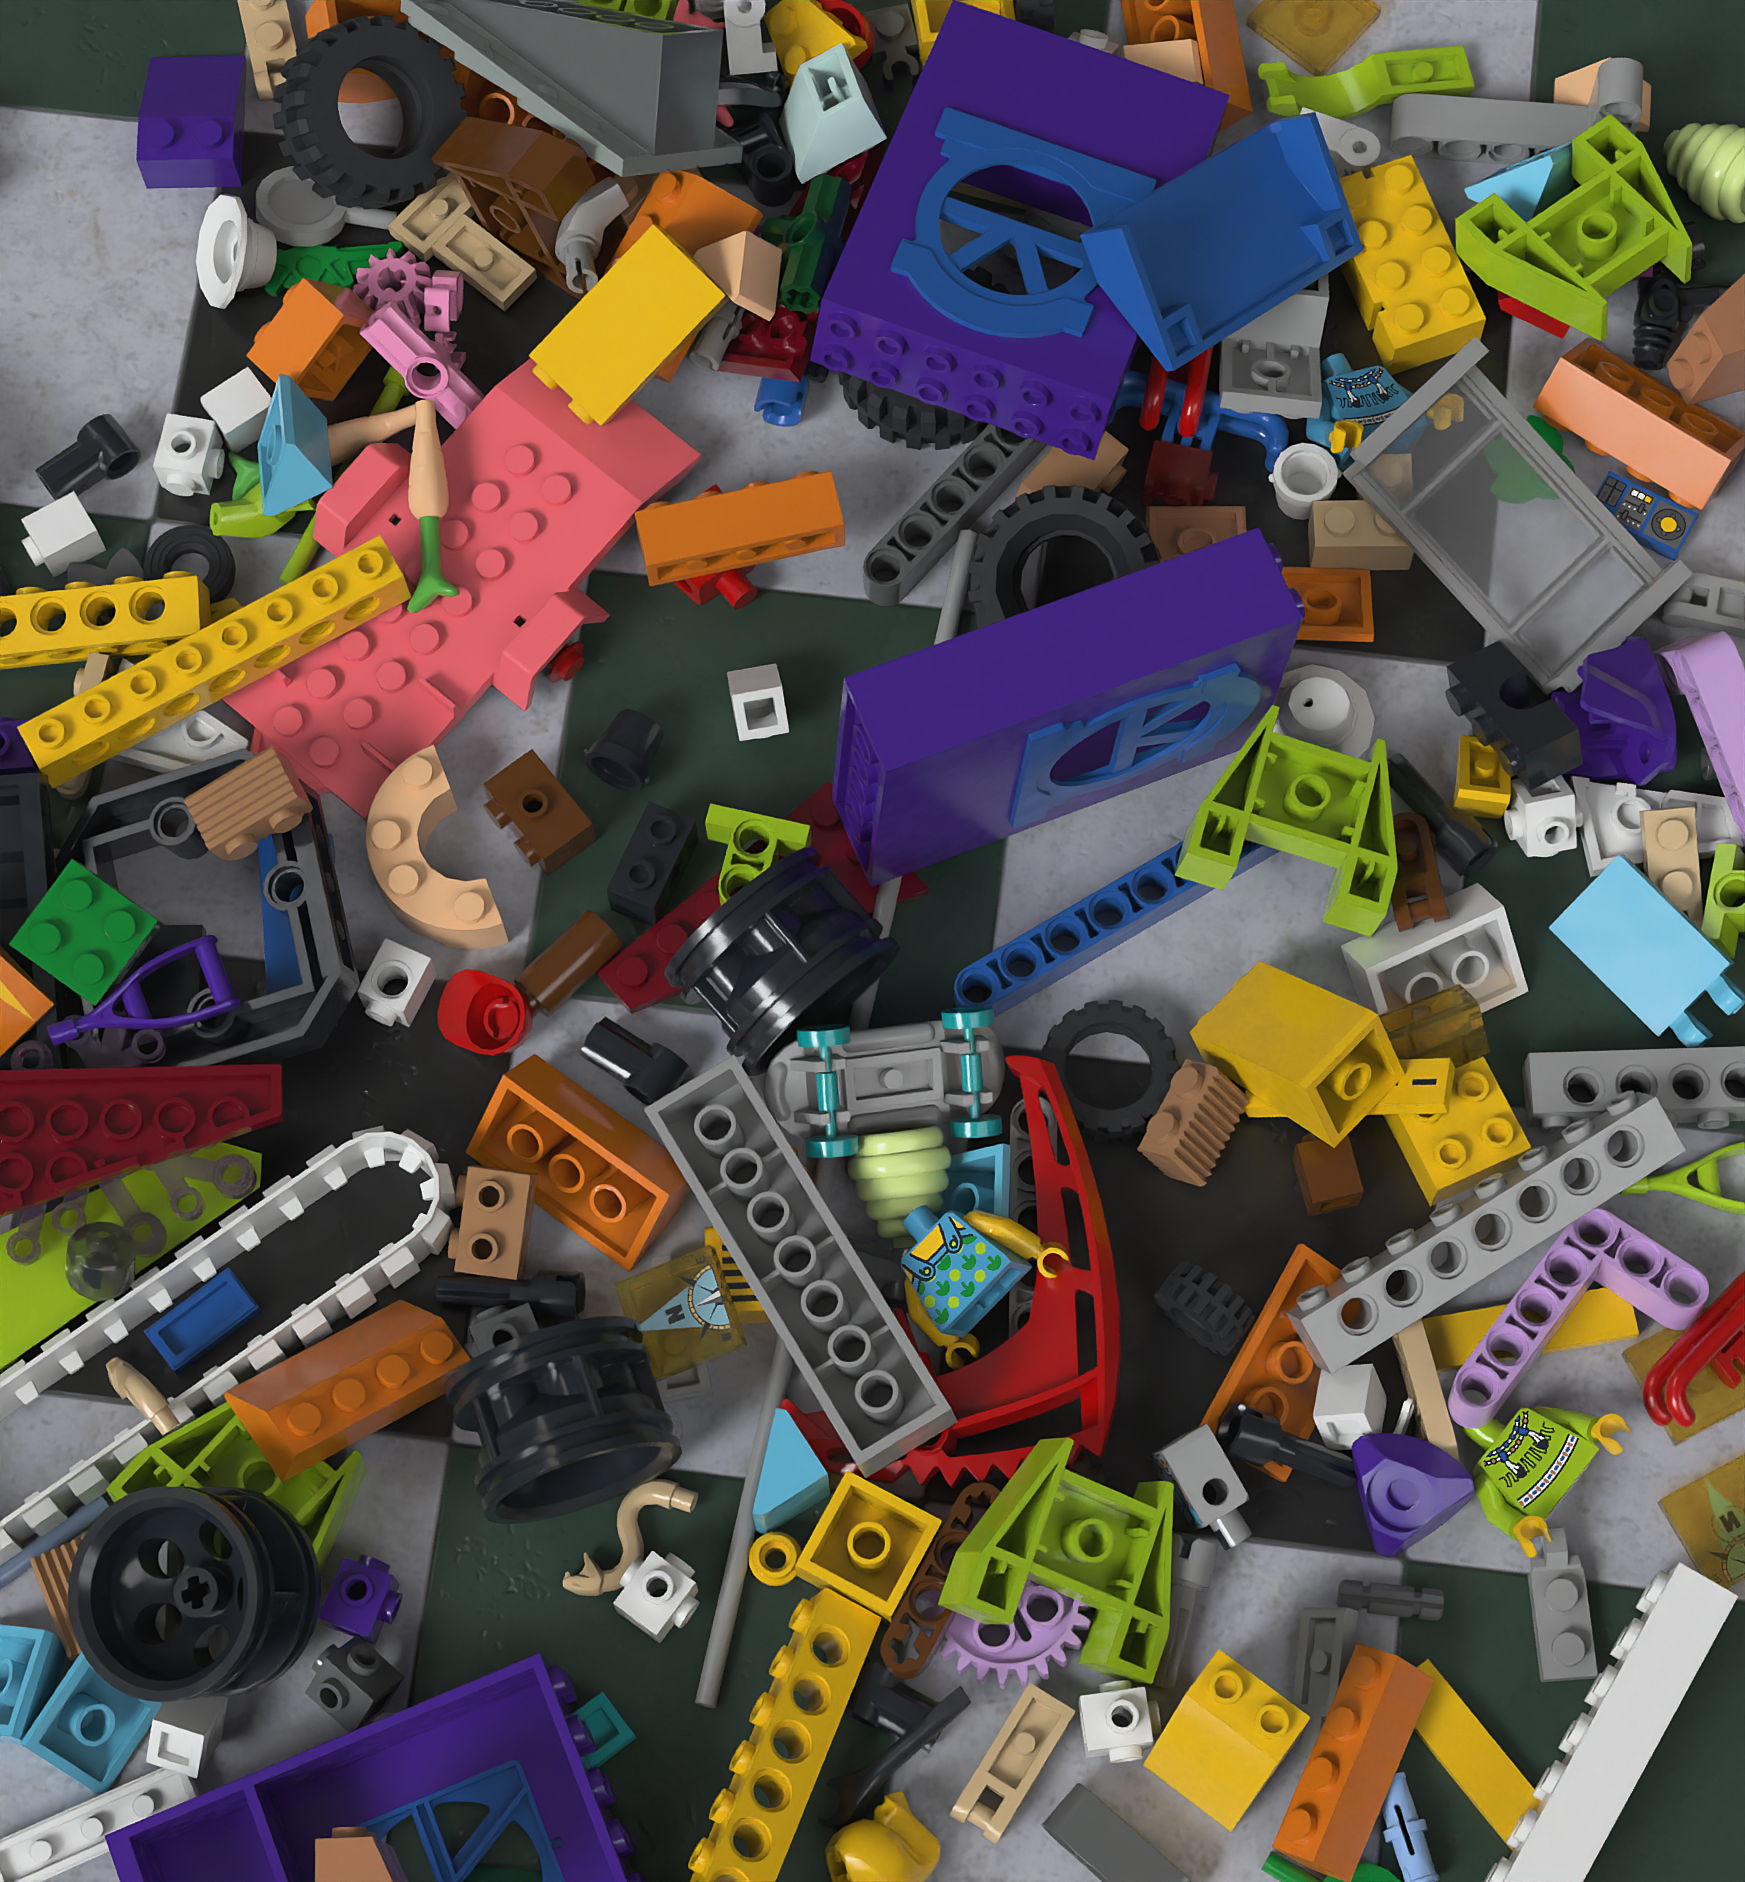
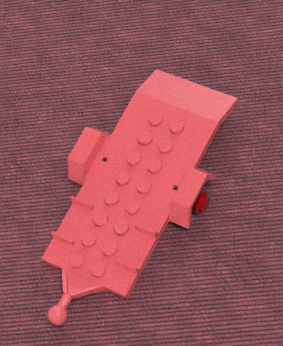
[221,358,701,822]

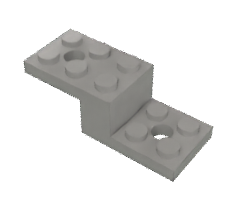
[1219,273,1329,419]

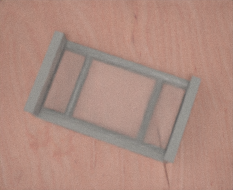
[1342,336,1693,695]

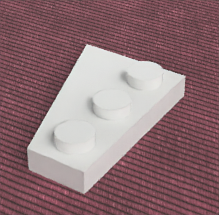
[109,658,251,774]
[1569,776,1744,877]

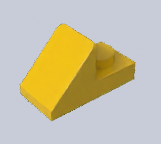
[1451,735,1511,819]

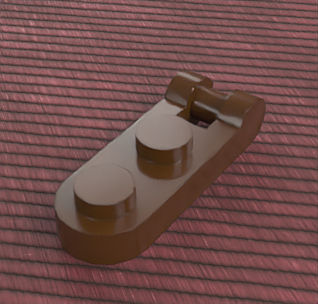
[1391,812,1450,932]

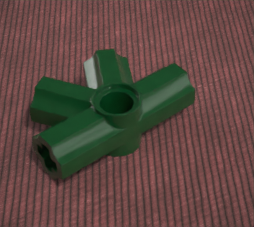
[759,173,852,314]

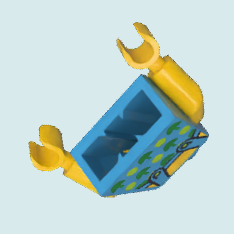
[901,1205,1069,1370]

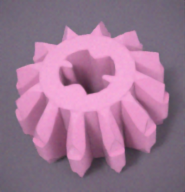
[353,248,432,328]

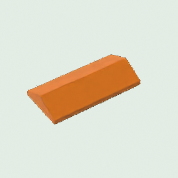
[1281,567,1374,642]
[1199,1244,1360,1482]

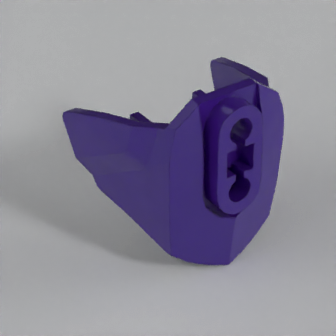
[1539,636,1677,785]

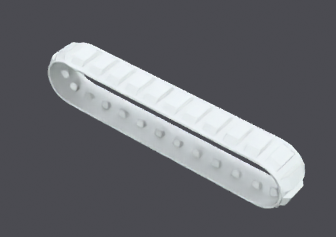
[0,1126,458,1566]

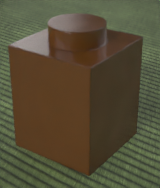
[1292,1133,1364,1217]

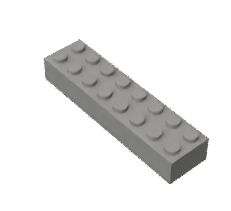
[644,1054,958,1478]

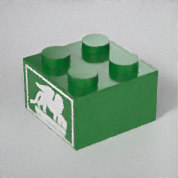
[9,859,163,1006]

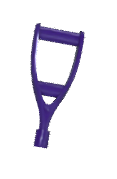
[47,935,241,1046]

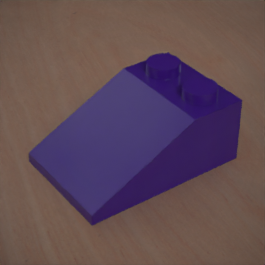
[136,56,247,189]

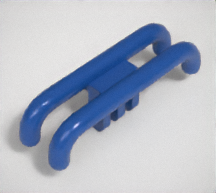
[1108,370,1289,473]

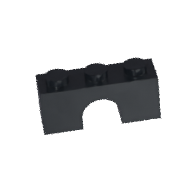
[1445,640,1583,791]

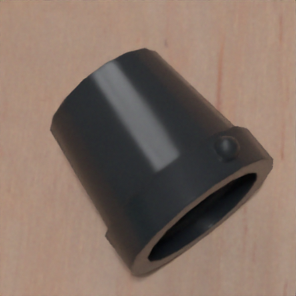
[584,709,664,792]

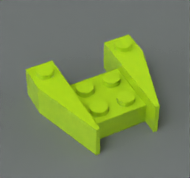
[1455,113,1693,341]
[1174,705,1398,937]
[106,1402,367,1574]
[938,1437,1174,1684]

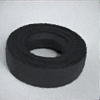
[145,525,236,606]

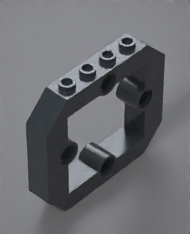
[55,748,360,1068]

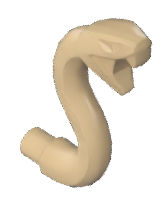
[106,1356,180,1436]
[562,1479,698,1596]

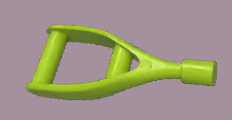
[1619,1142,1745,1215]

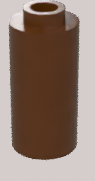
[514,910,623,1017]

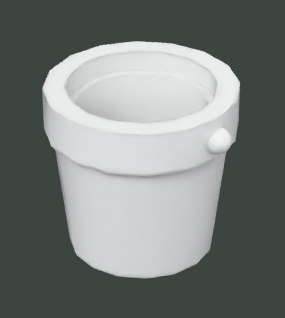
[1268,443,1342,520]

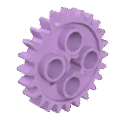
[919,1522,1094,1689]

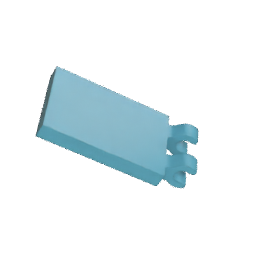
[1549,854,1745,1048]

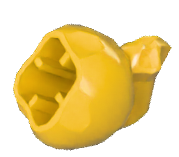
[825,1791,941,1882]

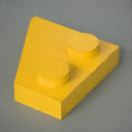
[763,0,868,90]

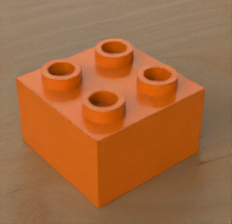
[246,278,375,402]

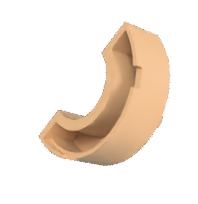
[366,745,509,950]

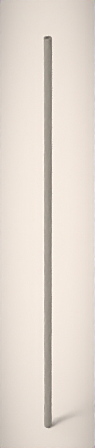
[695,530,979,1708]

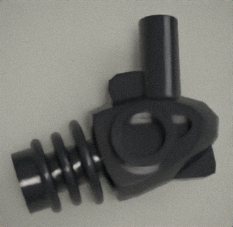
[1632,273,1719,371]

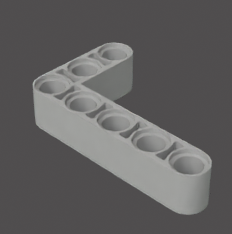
[1390,57,1643,165]

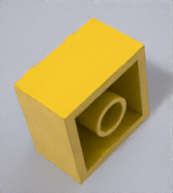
[795,1470,942,1626]

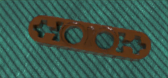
[880,1482,1000,1679]

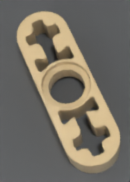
[1392,1318,1459,1461]

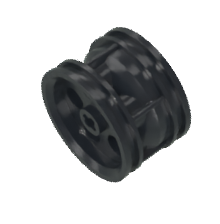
[663,846,900,1077]
[444,1316,682,1524]
[68,1486,321,1702]

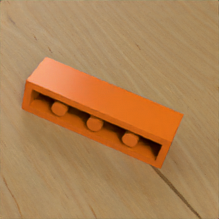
[635,471,845,586]
[1272,1643,1434,1882]

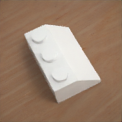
[1341,883,1528,1053]

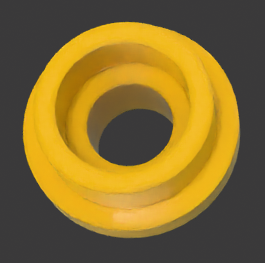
[749,1532,802,1586]

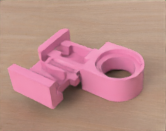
[424,270,466,370]

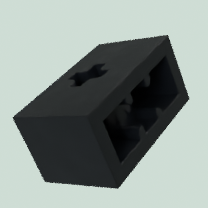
[607,801,699,926]

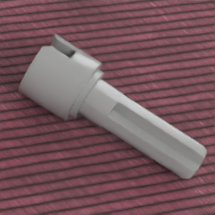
[1150,1533,1218,1689]

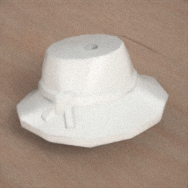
[196,194,277,309]
[1273,664,1375,758]

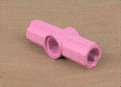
[360,301,486,429]

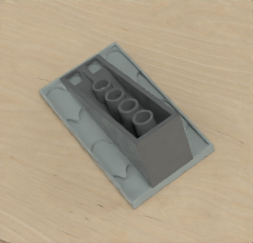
[401,0,743,177]

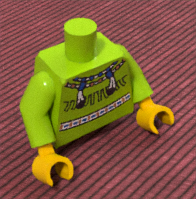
[1461,1406,1632,1558]

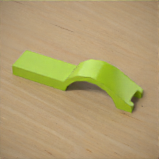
[1258,45,1475,120]

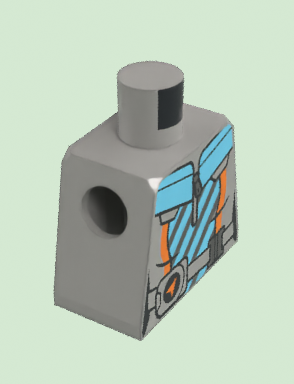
[1147,1423,1252,1551]

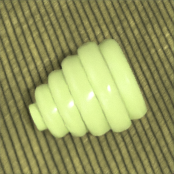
[1663,123,1745,223]
[847,1126,951,1248]

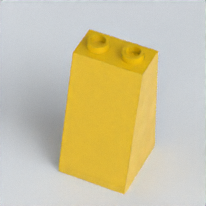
[528,224,730,426]
[1190,961,1405,1148]
[1143,1649,1311,1832]

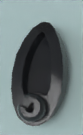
[717,71,790,112]

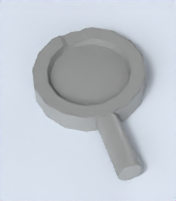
[256,166,398,246]

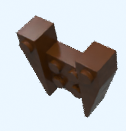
[431,116,625,300]

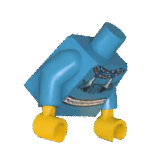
[1306,353,1464,471]

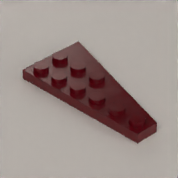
[713,142,885,382]
[597,782,929,1014]
[0,1064,283,1218]

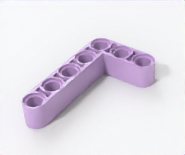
[1652,631,1745,847]
[1448,1207,1709,1429]

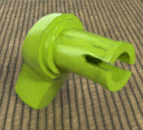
[210,483,328,539]

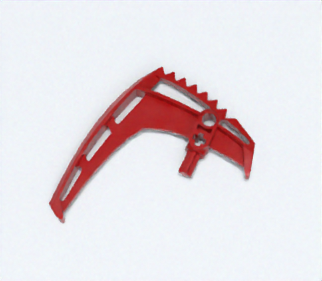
[781,1055,1121,1488]

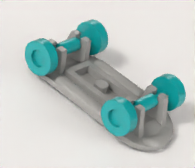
[763,1006,1006,1158]

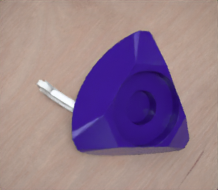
[1352,1397,1475,1558]

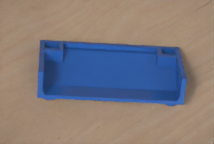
[1080,112,1364,372]

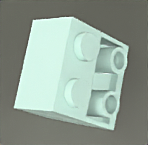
[779,43,887,184]

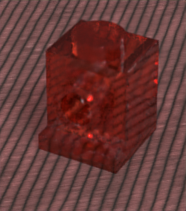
[1142,440,1219,506]

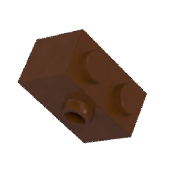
[483,749,597,876]

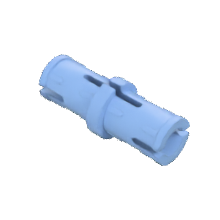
[1381,1772,1440,1882]

